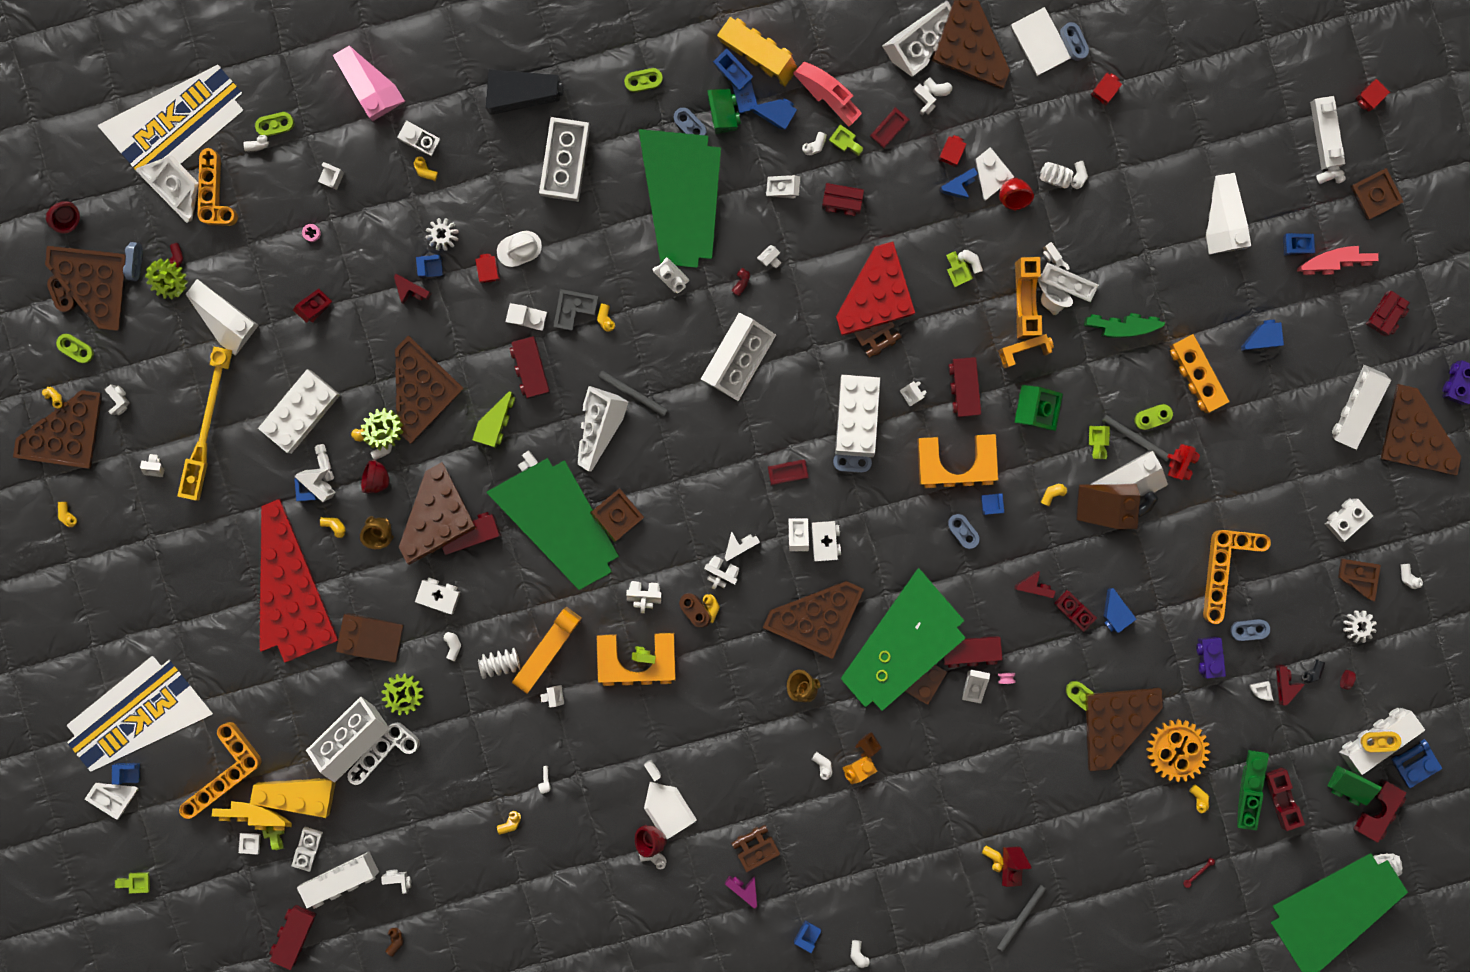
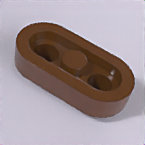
[47,275,75,312]
[679,593,711,628]

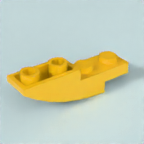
[212,801,292,831]

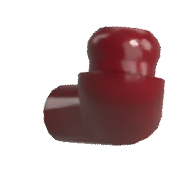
[169,243,183,268]
[731,268,750,297]

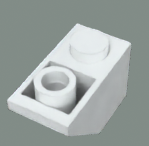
[397,120,441,156]

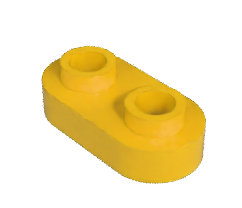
[1360,731,1401,752]

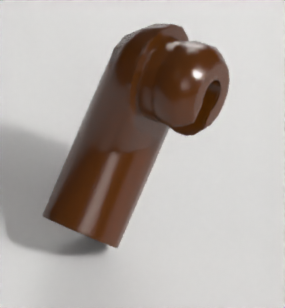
[385,928,403,957]

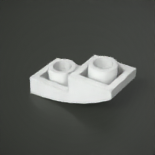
[292,827,323,872]

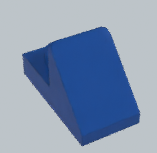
[713,48,753,90]
[939,168,978,200]
[1283,233,1315,255]

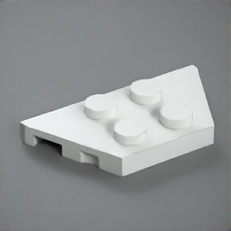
[136,155,199,223]

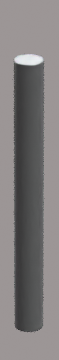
[598,371,667,416]
[1102,415,1169,462]
[997,885,1047,952]

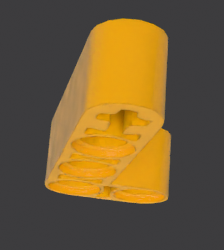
[198,148,238,226]

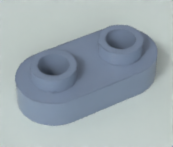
[1060,22,1089,61]
[674,108,706,135]
[123,242,143,281]
[833,454,872,472]
[948,514,979,549]
[1230,619,1270,641]

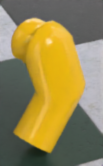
[414,156,438,181]
[42,387,62,409]
[1189,784,1209,813]
[982,845,1003,872]

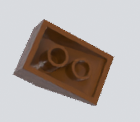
[1077,484,1140,529]
[336,613,404,662]

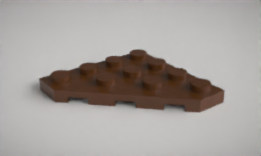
[932,0,1010,89]
[45,246,126,331]
[395,335,464,444]
[1380,384,1461,476]
[13,390,102,469]
[399,462,476,565]
[763,581,864,659]
[1085,688,1163,771]

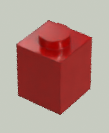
[1090,73,1122,106]
[1355,79,1390,111]
[938,135,966,167]
[475,254,500,284]

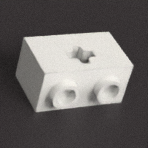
[811,521,841,561]
[415,577,461,614]

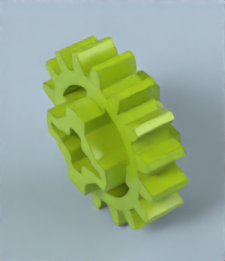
[145,258,188,299]
[361,408,403,450]
[381,673,424,715]

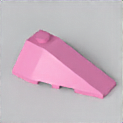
[333,46,405,121]

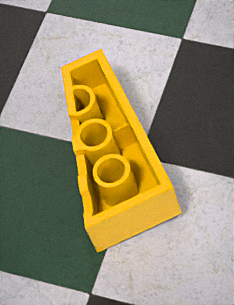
[717,17,798,87]
[250,778,336,818]

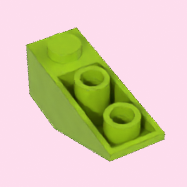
[473,391,515,447]

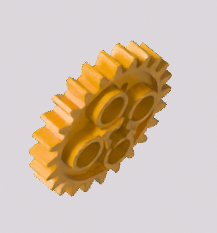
[1146,719,1210,782]

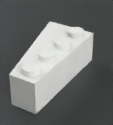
[1332,365,1391,450]
[297,852,379,909]

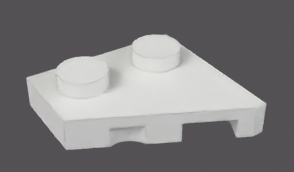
[975,147,1014,201]
[85,783,139,820]

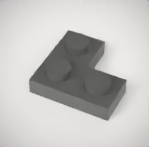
[553,289,598,331]

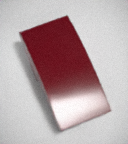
[1054,590,1097,632]

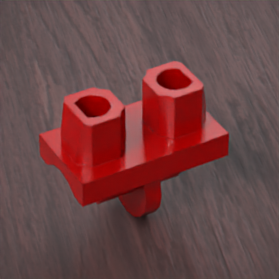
[1167,444,1200,480]

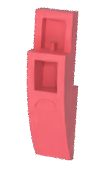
[793,62,862,127]
[1297,246,1378,275]

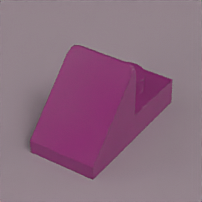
[725,876,757,909]

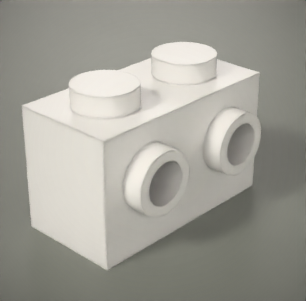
[1325,498,1373,541]

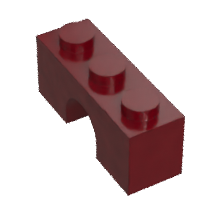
[1265,767,1305,831]
[1353,779,1406,843]

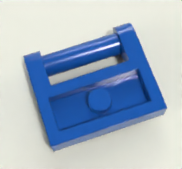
[1391,739,1442,788]

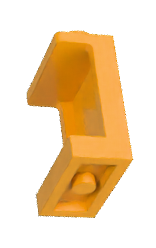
[998,334,1054,369]

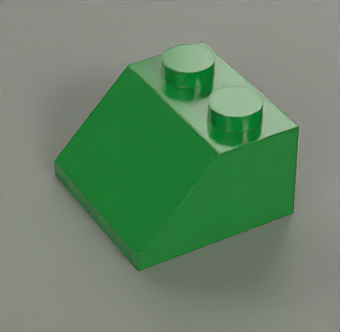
[707,89,741,134]
[1015,385,1063,431]
[1327,766,1382,806]

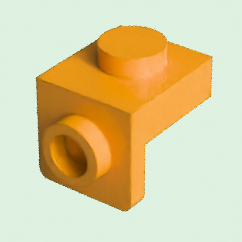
[843,755,877,784]

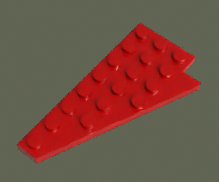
[260,499,338,663]

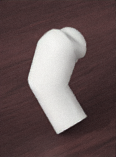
[1400,564,1423,589]

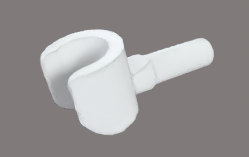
[538,766,551,794]

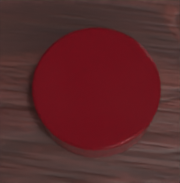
[1340,670,1356,690]

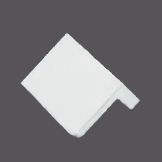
[318,162,344,190]

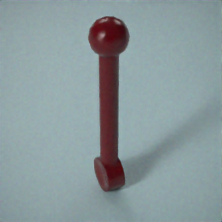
[1183,858,1215,888]

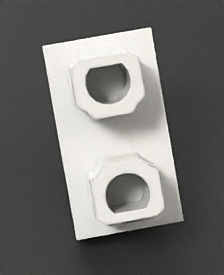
[653,258,689,293]
[704,556,739,590]
[626,581,661,613]

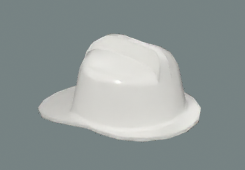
[497,231,542,267]
[1038,274,1073,315]

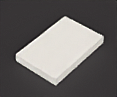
[1010,7,1071,76]

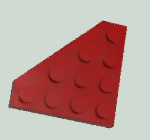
[836,241,915,336]

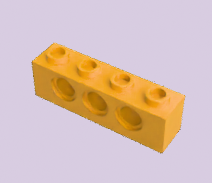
[1170,334,1230,413]

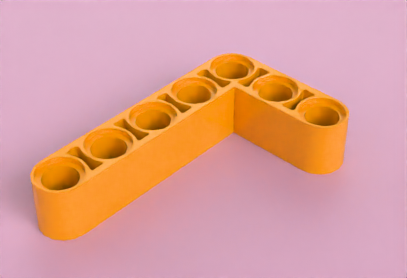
[1203,530,1271,624]
[512,607,582,694]
[179,722,261,819]

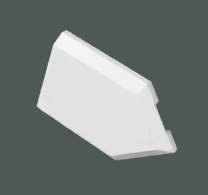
[644,782,697,839]

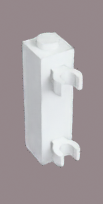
[1310,96,1345,171]

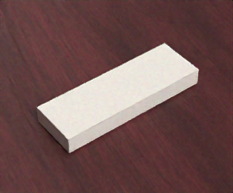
[1039,262,1099,302]

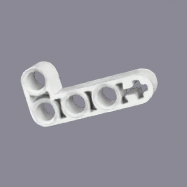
[347,722,420,785]

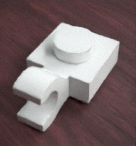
[1043,242,1069,271]

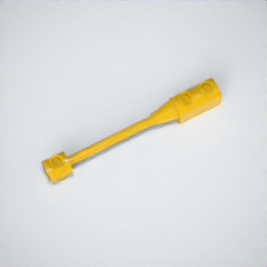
[178,346,232,501]

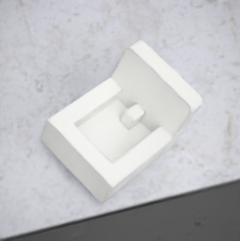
[913,84,936,116]
[105,384,130,415]
[381,870,411,894]

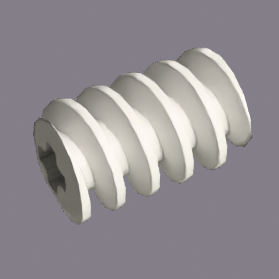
[478,648,520,679]

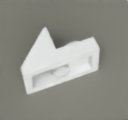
[766,175,800,199]
[506,303,547,331]
[295,468,336,502]
[789,519,809,551]
[725,532,760,561]
[962,670,990,703]

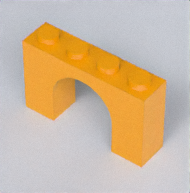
[1015,257,1042,339]
[917,434,998,488]
[597,633,676,686]

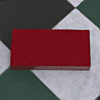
[870,107,910,149]
[768,459,809,485]

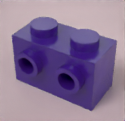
[1442,360,1470,405]
[1196,637,1226,678]

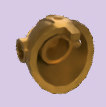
[360,516,394,549]
[787,669,821,702]

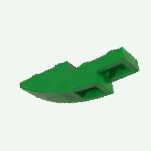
[1084,313,1165,338]
[1237,750,1269,830]

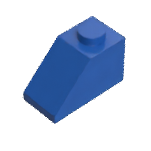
[749,98,797,130]
[1241,320,1284,351]
[1104,588,1136,633]

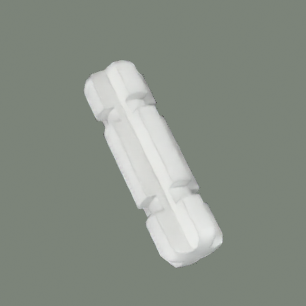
[315,444,334,482]

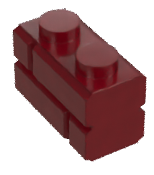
[822,183,864,217]
[1366,291,1410,336]

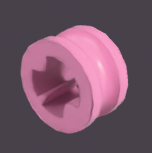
[302,224,321,242]
[998,673,1016,684]

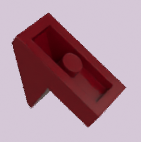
[394,274,432,304]
[293,288,332,323]
[1014,571,1055,598]
[1275,665,1304,706]
[1002,846,1032,887]

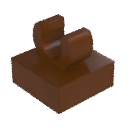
[855,732,881,758]

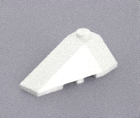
[882,1,951,76]
[1206,173,1251,255]
[186,279,259,356]
[578,386,628,471]
[1090,451,1168,496]

